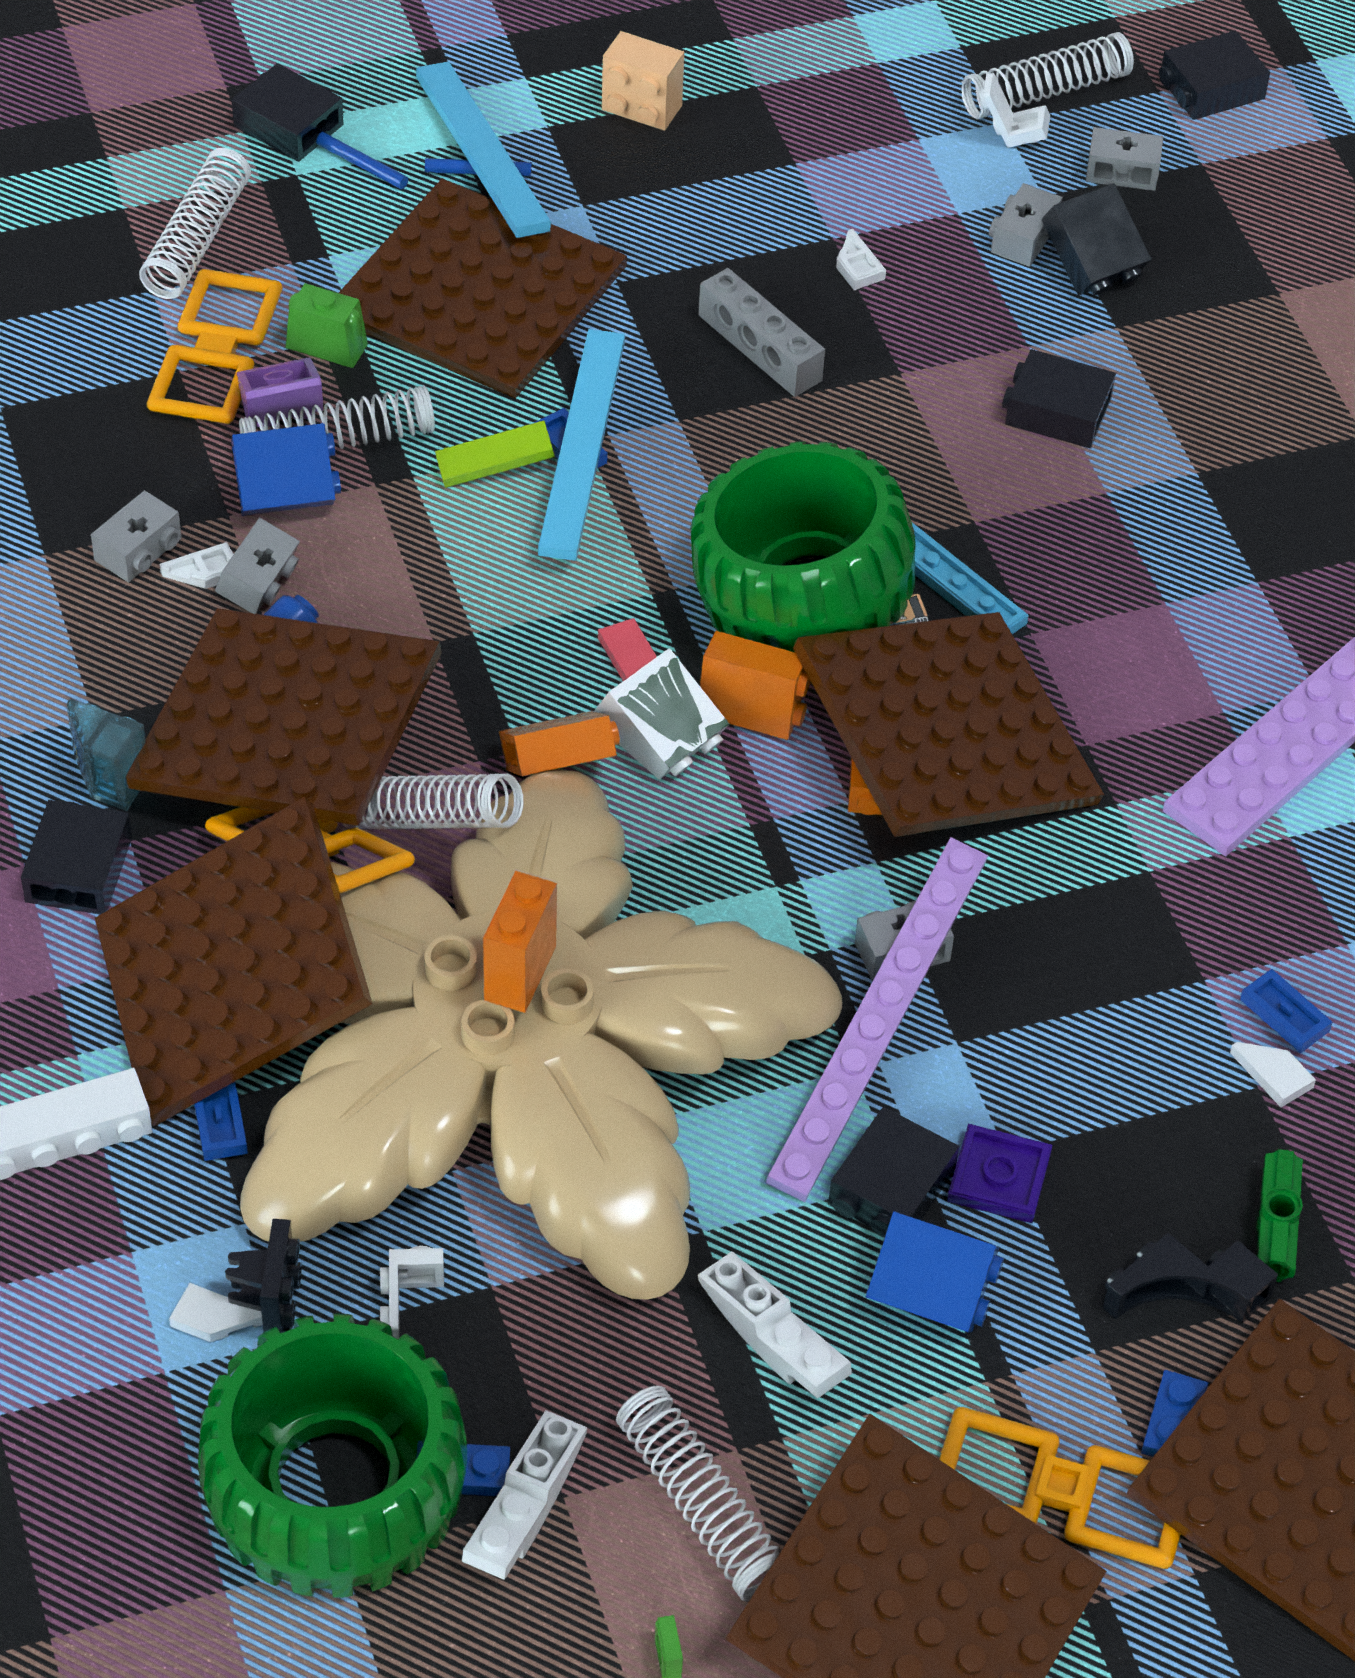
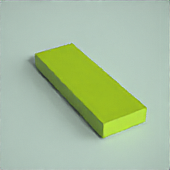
[435,420,555,488]

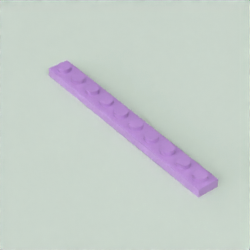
[766,837,988,1202]

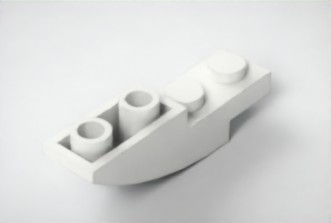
[698,1251,852,1399]
[462,1410,587,1580]

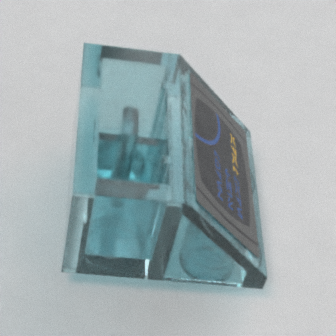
[66,698,146,811]

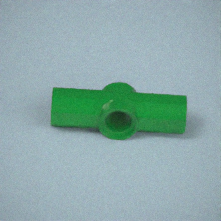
[1256,1149,1303,1282]

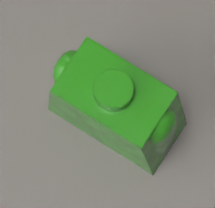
[285,283,368,368]

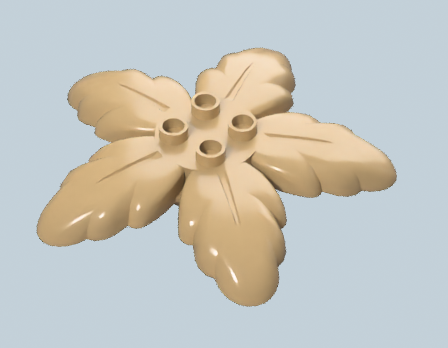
[240,769,842,1300]

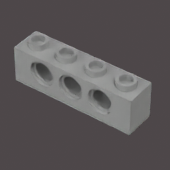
[699,268,825,397]

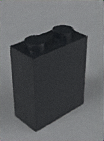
[1159,30,1270,120]
[232,63,344,162]
[1041,183,1152,296]
[1002,349,1116,449]
[21,800,132,915]
[828,1106,959,1238]

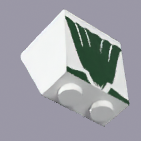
[594,648,729,780]

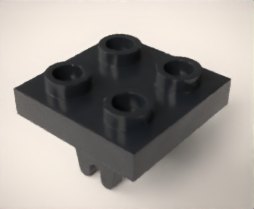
[225,1218,302,1333]

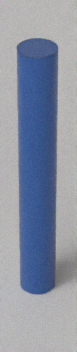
[316,132,408,190]
[425,158,532,177]

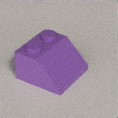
[237,357,323,427]

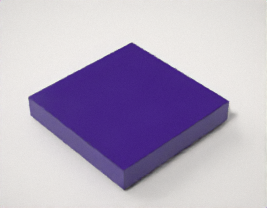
[947,1123,1053,1223]

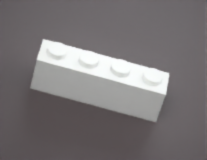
[0,1068,152,1180]

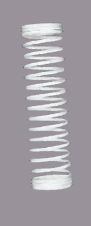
[961,32,1134,119]
[139,148,251,299]
[239,385,435,449]
[342,774,523,829]
[616,1386,779,1601]

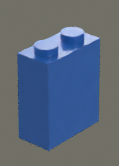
[231,423,341,516]
[865,1211,1004,1332]

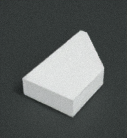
[836,229,886,290]
[159,542,234,589]
[1230,1042,1316,1107]
[169,1283,263,1342]

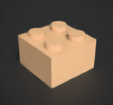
[602,31,684,131]

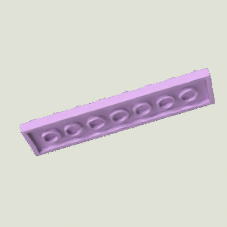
[1163,637,1355,857]

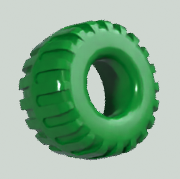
[690,441,916,652]
[198,1314,467,1598]

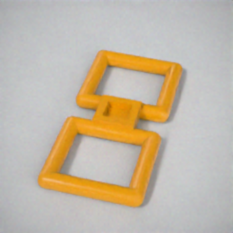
[147,269,283,424]
[205,807,415,893]
[939,1407,1181,1569]

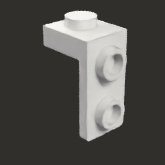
[980,73,1050,148]
[380,1246,444,1339]

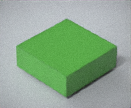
[654,1615,683,1678]

